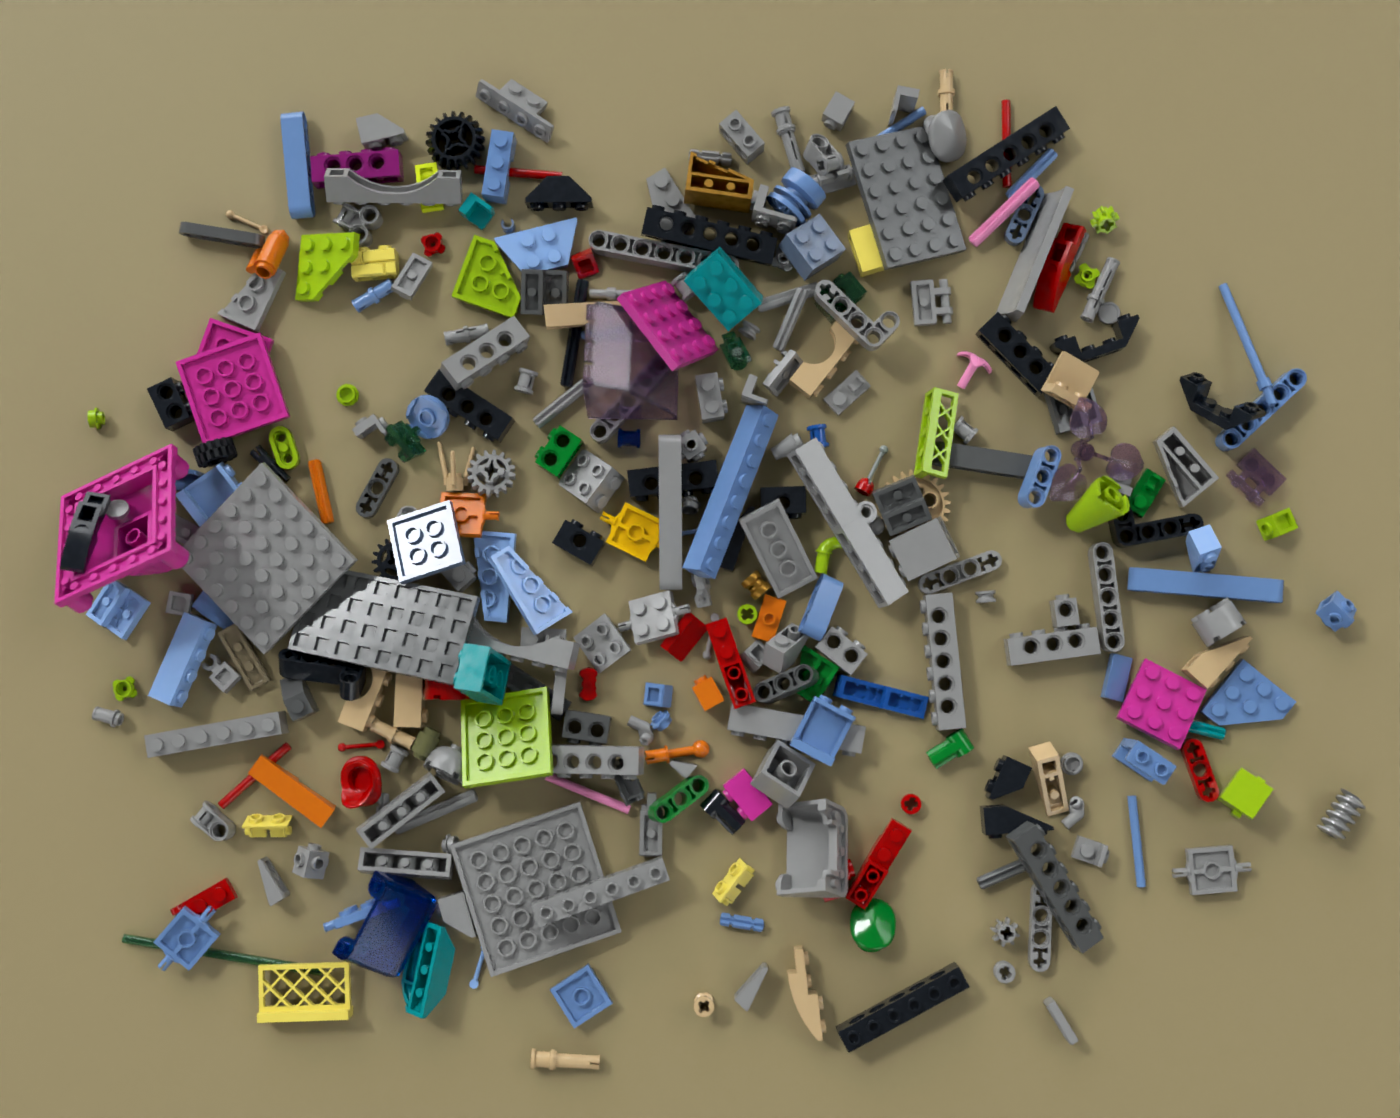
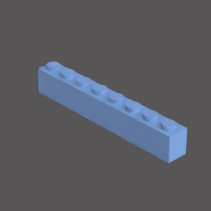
[682,405,779,579]

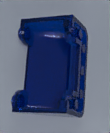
[332,870,436,978]

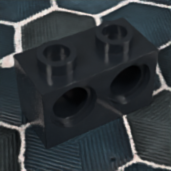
[147,377,195,432]

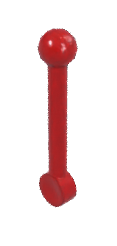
[338,740,385,752]

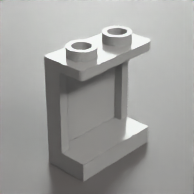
[889,516,960,581]

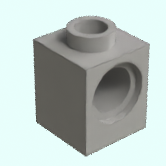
[821,92,855,131]
[1049,594,1080,627]

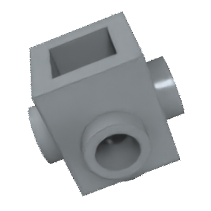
[680,429,708,463]
[292,843,329,879]

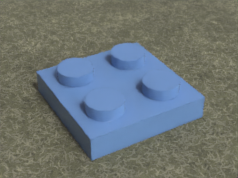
[550,963,613,1028]

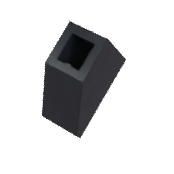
[984,755,1032,800]

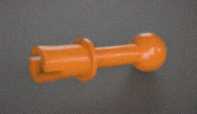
[644,740,710,765]

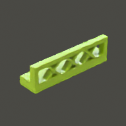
[914,387,959,479]

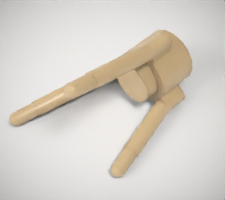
[437,441,475,491]

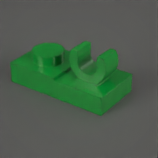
[1128,468,1166,518]

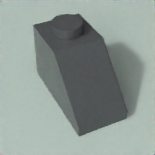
[280,678,320,721]

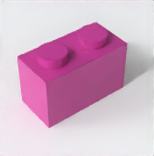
[722,768,773,822]

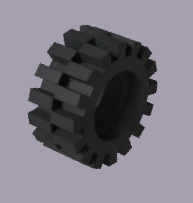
[192,437,238,468]

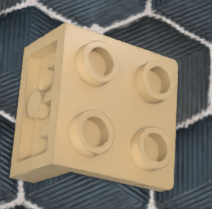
[1041,351,1100,413]

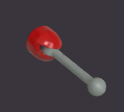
[854,445,888,497]

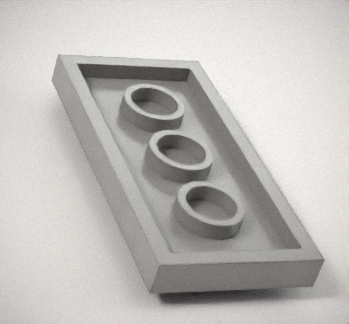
[738,499,818,599]

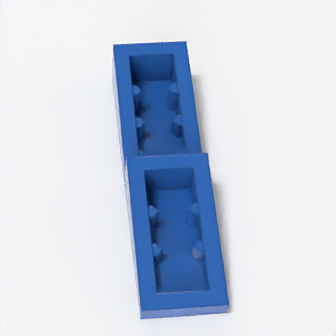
[832,674,929,719]

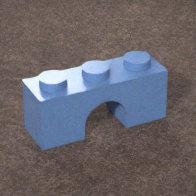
[481,129,517,204]

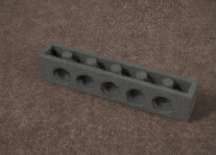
[1005,821,1104,954]

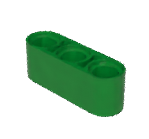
[648,775,709,823]

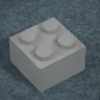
[750,740,816,809]

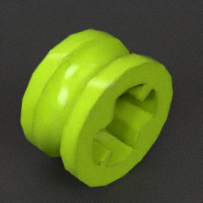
[737,604,757,624]

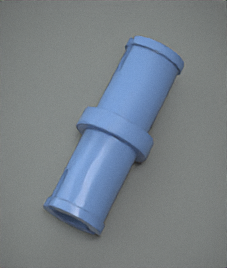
[351,278,393,313]

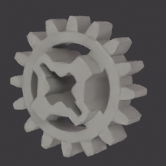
[467,450,516,498]

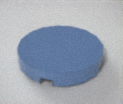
[406,395,450,439]

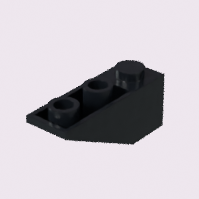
[980,804,1054,839]

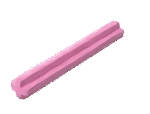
[968,177,1040,247]

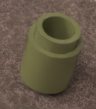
[411,726,441,761]

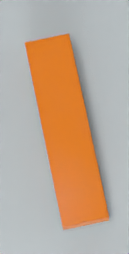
[248,754,336,828]

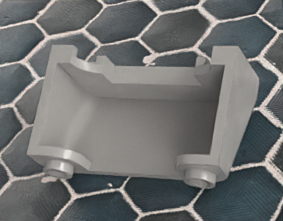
[775,798,848,898]

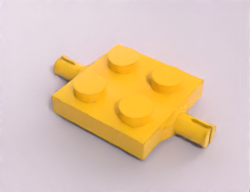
[599,502,659,562]

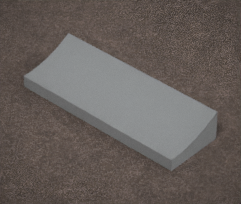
[996,186,1074,322]

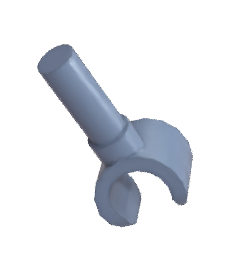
[501,219,516,235]

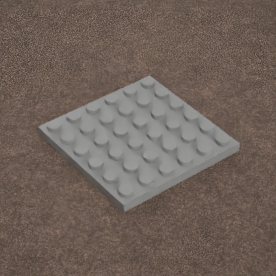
[182,463,358,654]
[450,801,621,977]

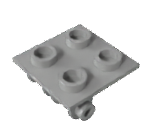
[573,613,631,674]

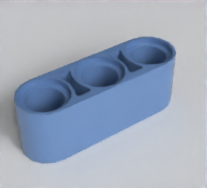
[1018,445,1062,509]
[798,573,844,641]

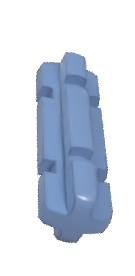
[720,912,764,932]

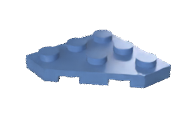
[1199,659,1296,726]

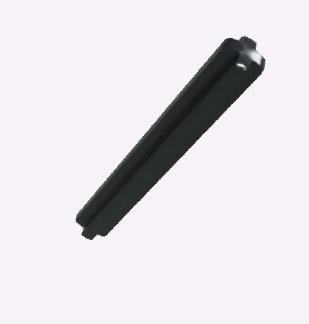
[560,279,589,388]

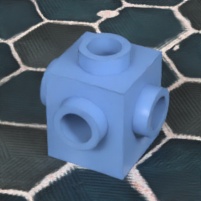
[1315,590,1357,632]

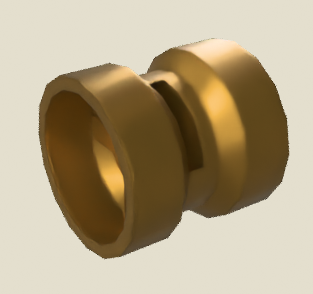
[741,570,772,601]

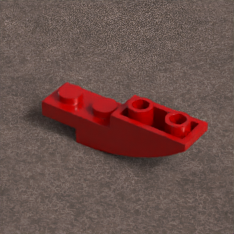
[1033,223,1086,313]
[705,617,756,709]
[845,818,912,910]

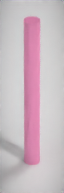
[545,774,631,814]

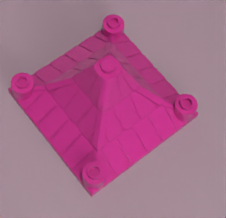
[54,443,189,613]

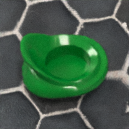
[850,898,896,952]

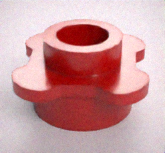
[421,232,445,257]

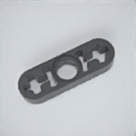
[356,458,399,518]

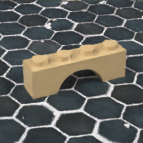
[789,310,862,399]
[338,668,393,732]

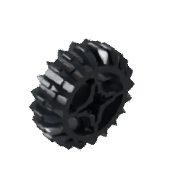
[425,111,486,170]

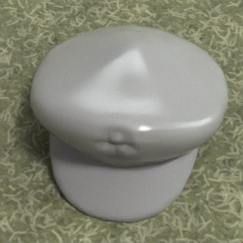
[923,110,967,162]

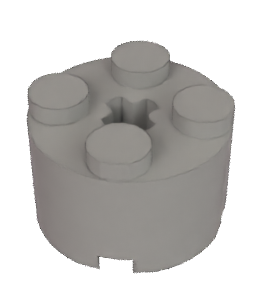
[1191,597,1247,647]

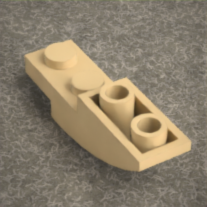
[787,945,826,1041]

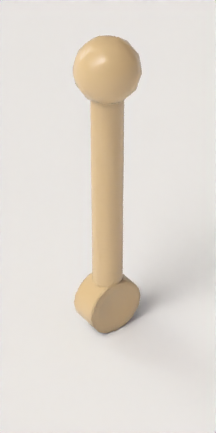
[226,210,269,235]

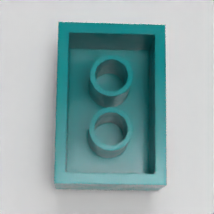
[684,247,763,331]
[453,643,511,706]

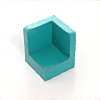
[458,192,496,230]

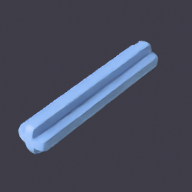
[1005,148,1058,198]

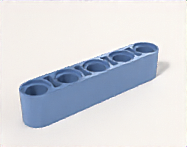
[280,111,315,219]
[1215,368,1307,451]

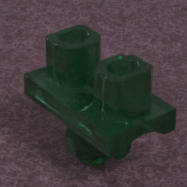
[719,331,752,371]
[384,420,426,463]

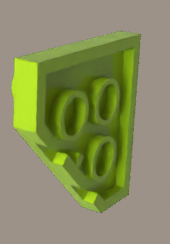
[295,232,360,302]
[451,235,521,318]

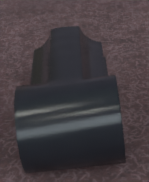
[700,789,746,835]

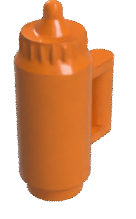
[246,230,289,279]

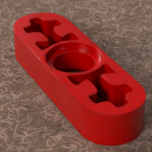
[1180,738,1219,802]

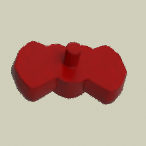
[579,667,598,701]

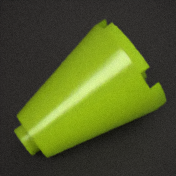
[1066,475,1130,533]

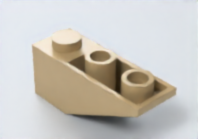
[1181,636,1253,689]

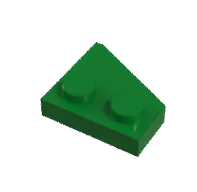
[797,645,840,702]

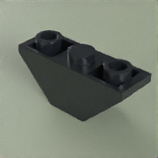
[525,176,593,211]

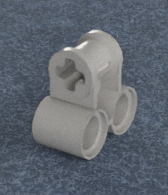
[333,203,383,247]

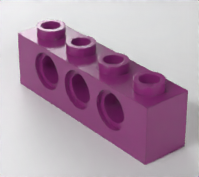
[310,147,404,189]

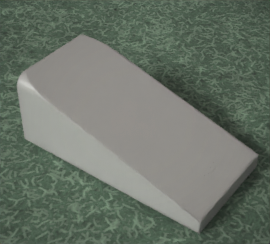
[257,856,290,907]
[734,962,768,1011]

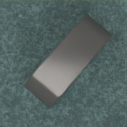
[753,664,819,704]

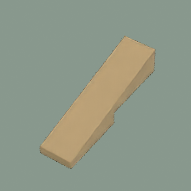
[544,301,635,330]

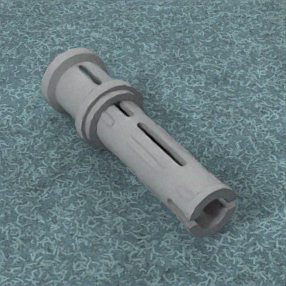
[771,106,806,172]

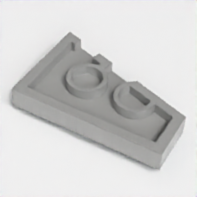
[217,268,286,332]

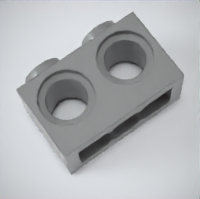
[719,110,765,165]
[814,626,867,675]

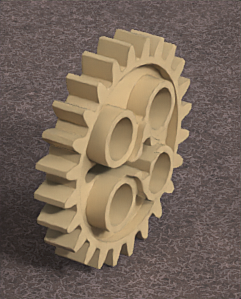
[877,470,951,536]

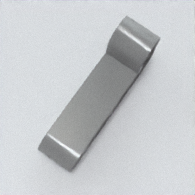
[814,280,900,351]

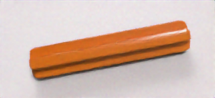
[308,459,334,524]

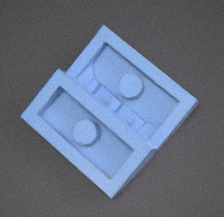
[85,580,151,640]

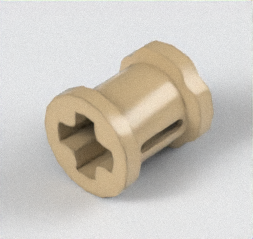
[694,992,714,1017]

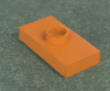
[751,594,786,642]

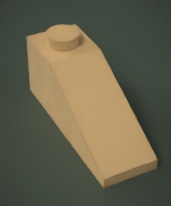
[1028,741,1069,817]

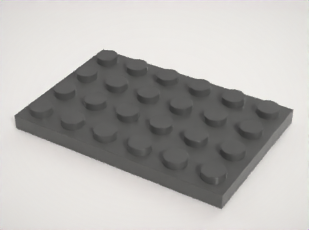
[845,126,966,270]

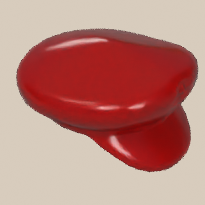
[340,756,382,809]

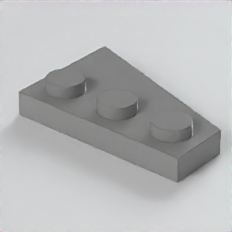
[646,168,695,243]

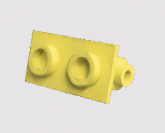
[242,813,293,838]
[712,858,755,906]

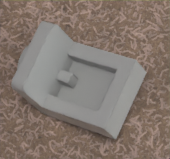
[352,414,390,440]

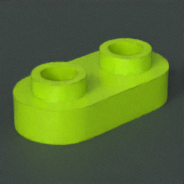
[269,426,300,470]

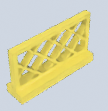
[257,961,353,1023]

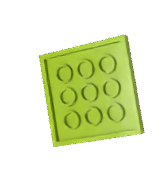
[460,686,553,789]

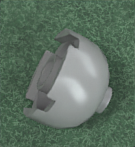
[423,744,462,785]

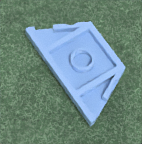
[494,217,577,271]

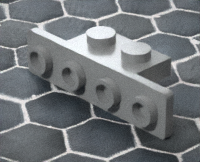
[476,79,554,143]

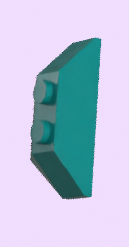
[401,921,455,1019]

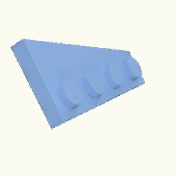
[474,531,517,623]
[488,546,572,635]

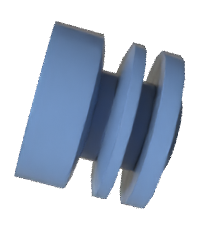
[766,167,826,227]

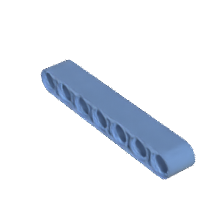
[1127,567,1284,603]

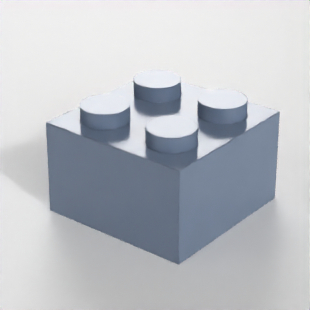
[779,214,846,281]

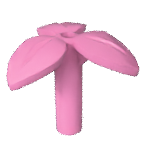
[957,351,992,389]

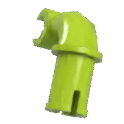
[814,537,842,574]

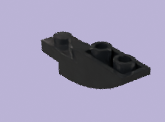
[60,491,111,573]

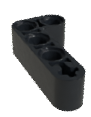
[1108,508,1204,548]
[278,648,366,701]

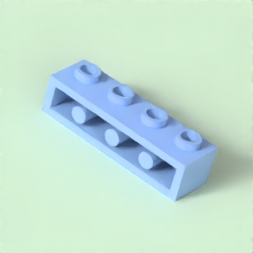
[148,612,217,708]

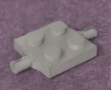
[618,590,691,646]
[1172,845,1252,895]

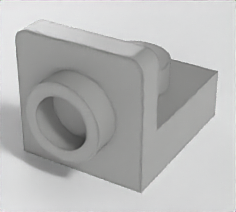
[1071,835,1109,868]

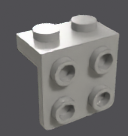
[750,184,797,234]
[559,449,625,514]

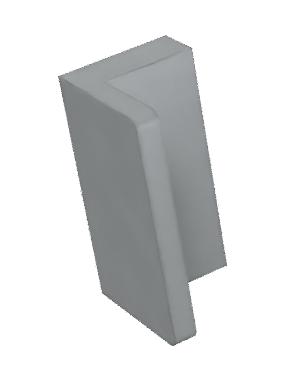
[888,85,920,126]
[741,374,768,407]

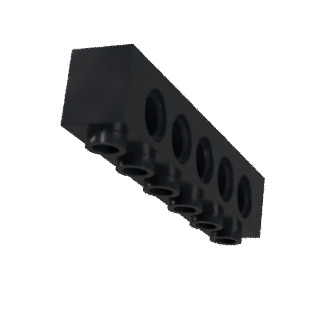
[942,106,1070,203]
[641,205,778,266]
[836,962,970,1053]

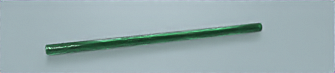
[122,934,323,976]

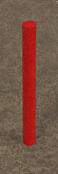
[1001,99,1011,188]
[474,165,563,179]
[218,742,292,809]

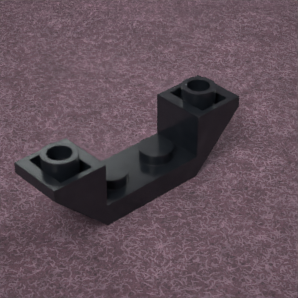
[1049,313,1140,363]
[1180,372,1266,430]

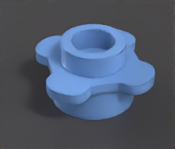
[650,710,672,731]

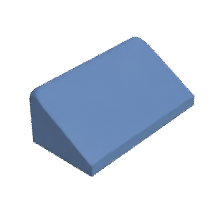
[1100,653,1133,702]

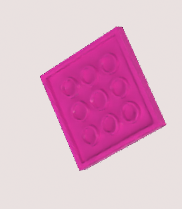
[617,280,719,371]
[175,332,290,443]

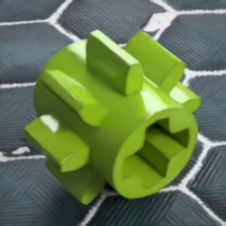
[1090,206,1120,234]

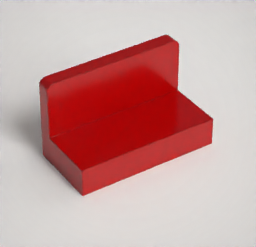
[660,613,707,662]

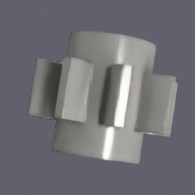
[990,917,1020,947]

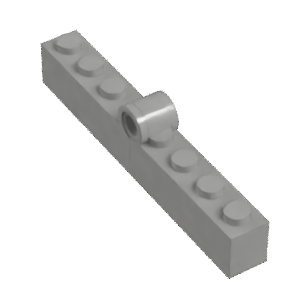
[787,437,909,608]

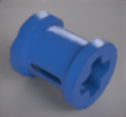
[807,424,829,448]

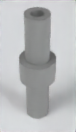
[589,287,631,301]

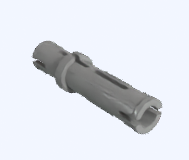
[1080,257,1120,323]

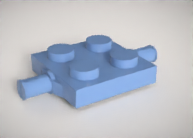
[323,897,400,932]
[153,906,221,971]

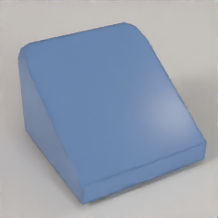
[643,682,673,708]

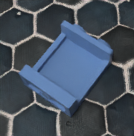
[789,694,856,767]
[1112,738,1177,785]

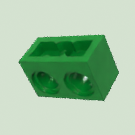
[535,425,584,479]

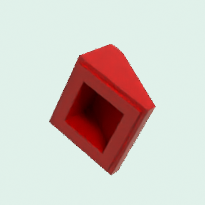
[570,248,600,279]

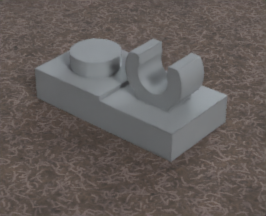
[391,253,433,300]
[763,349,803,397]
[823,370,871,416]
[520,627,567,646]

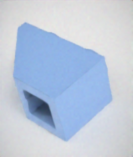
[1185,524,1222,573]

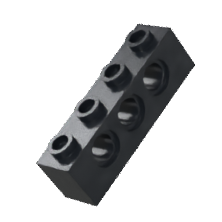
[975,312,1054,397]
[424,369,515,443]
[627,460,718,502]

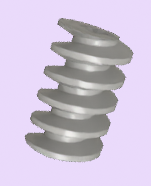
[1317,788,1366,840]

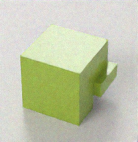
[1217,767,1274,820]

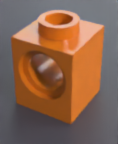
[692,675,724,711]

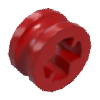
[901,794,921,814]

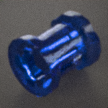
[618,428,641,448]

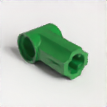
[926,728,974,769]

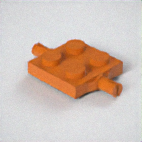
[440,492,500,538]

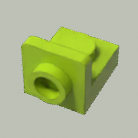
[1256,507,1298,541]

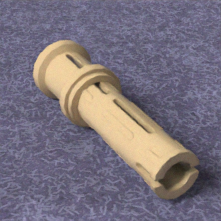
[530,1048,600,1071]

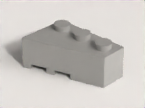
[1153,427,1219,507]

